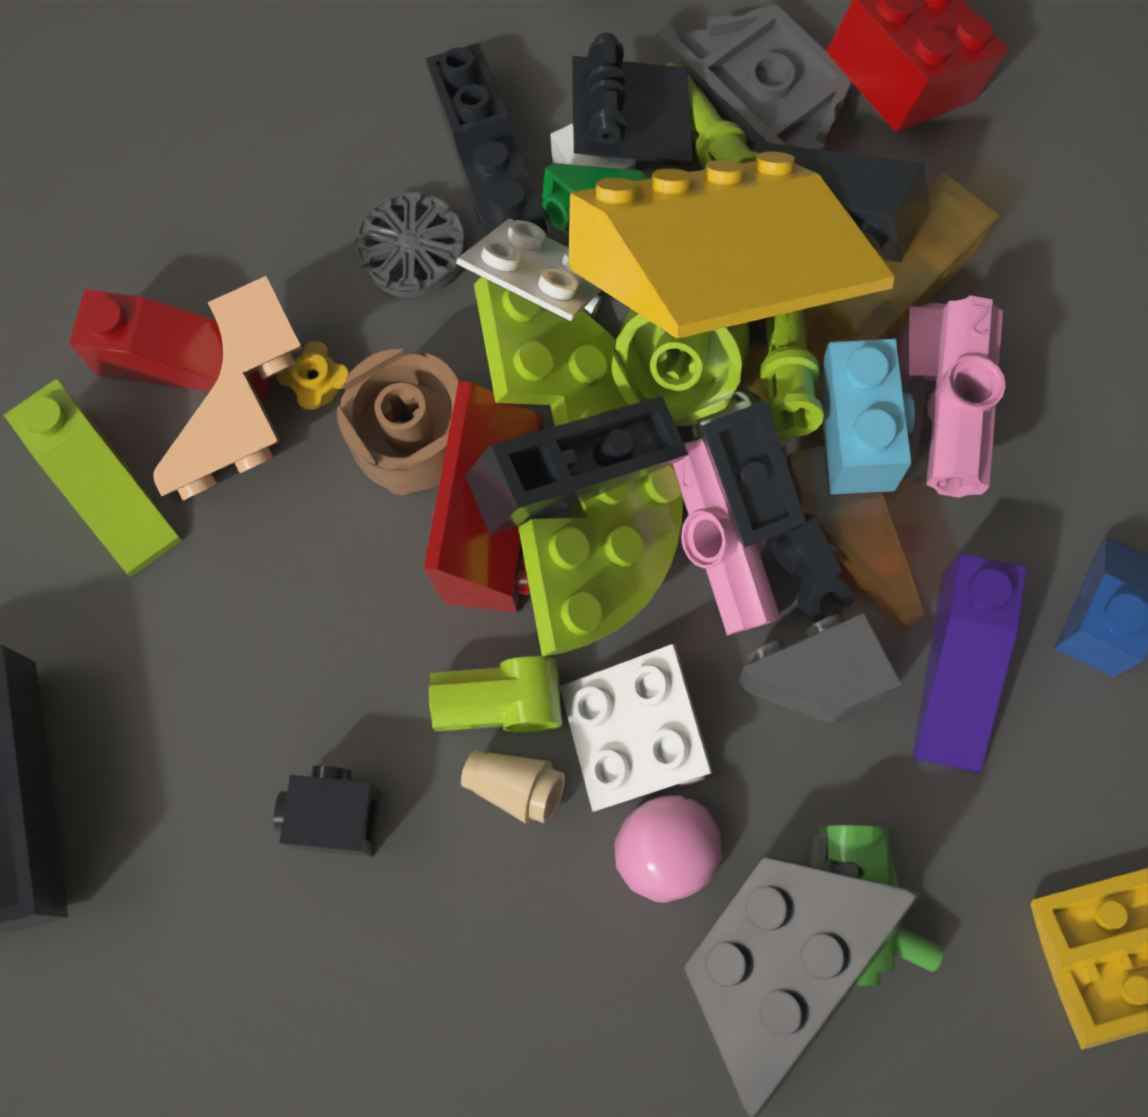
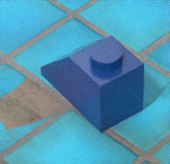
[1054,537,1148,678]

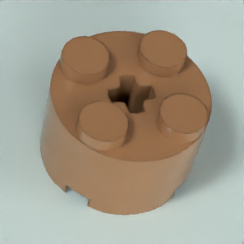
[337,349,459,495]

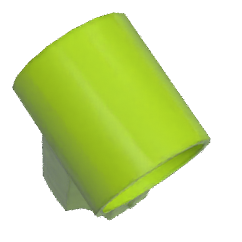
[429,656,562,732]

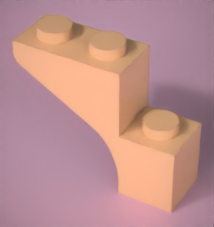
[154,276,303,500]

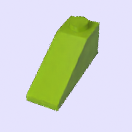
[4,379,182,577]

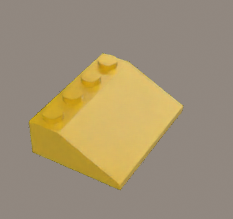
[569,152,894,339]

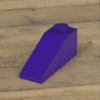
[912,553,1027,774]

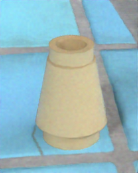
[461,750,565,825]

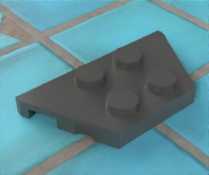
[657,4,852,150]

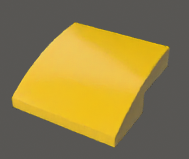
[1030,868,1148,1050]

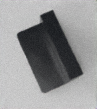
[696,388,807,548]

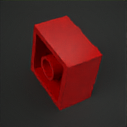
[826,0,1009,133]

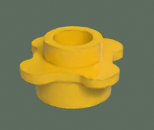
[276,341,349,410]

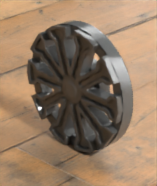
[355,192,466,297]

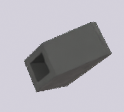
[738,613,901,724]

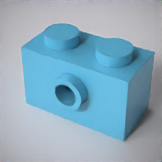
[818,339,915,494]

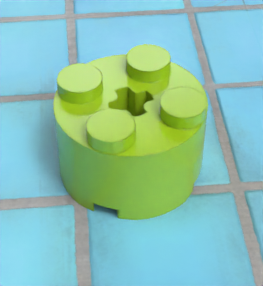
[612,308,750,426]

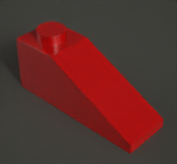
[69,289,273,400]

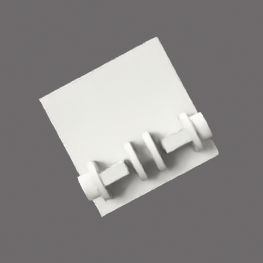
[456,218,602,321]
[559,644,713,812]

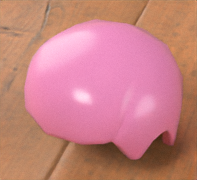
[614,795,723,903]

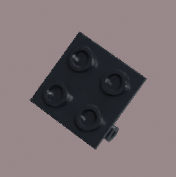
[572,32,693,165]

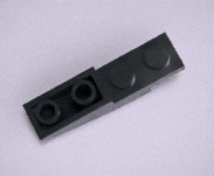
[425,43,548,236]

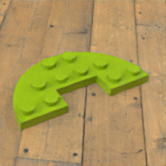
[474,277,683,657]

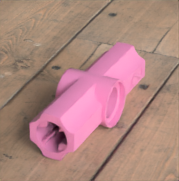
[926,296,1006,498]
[673,439,781,636]

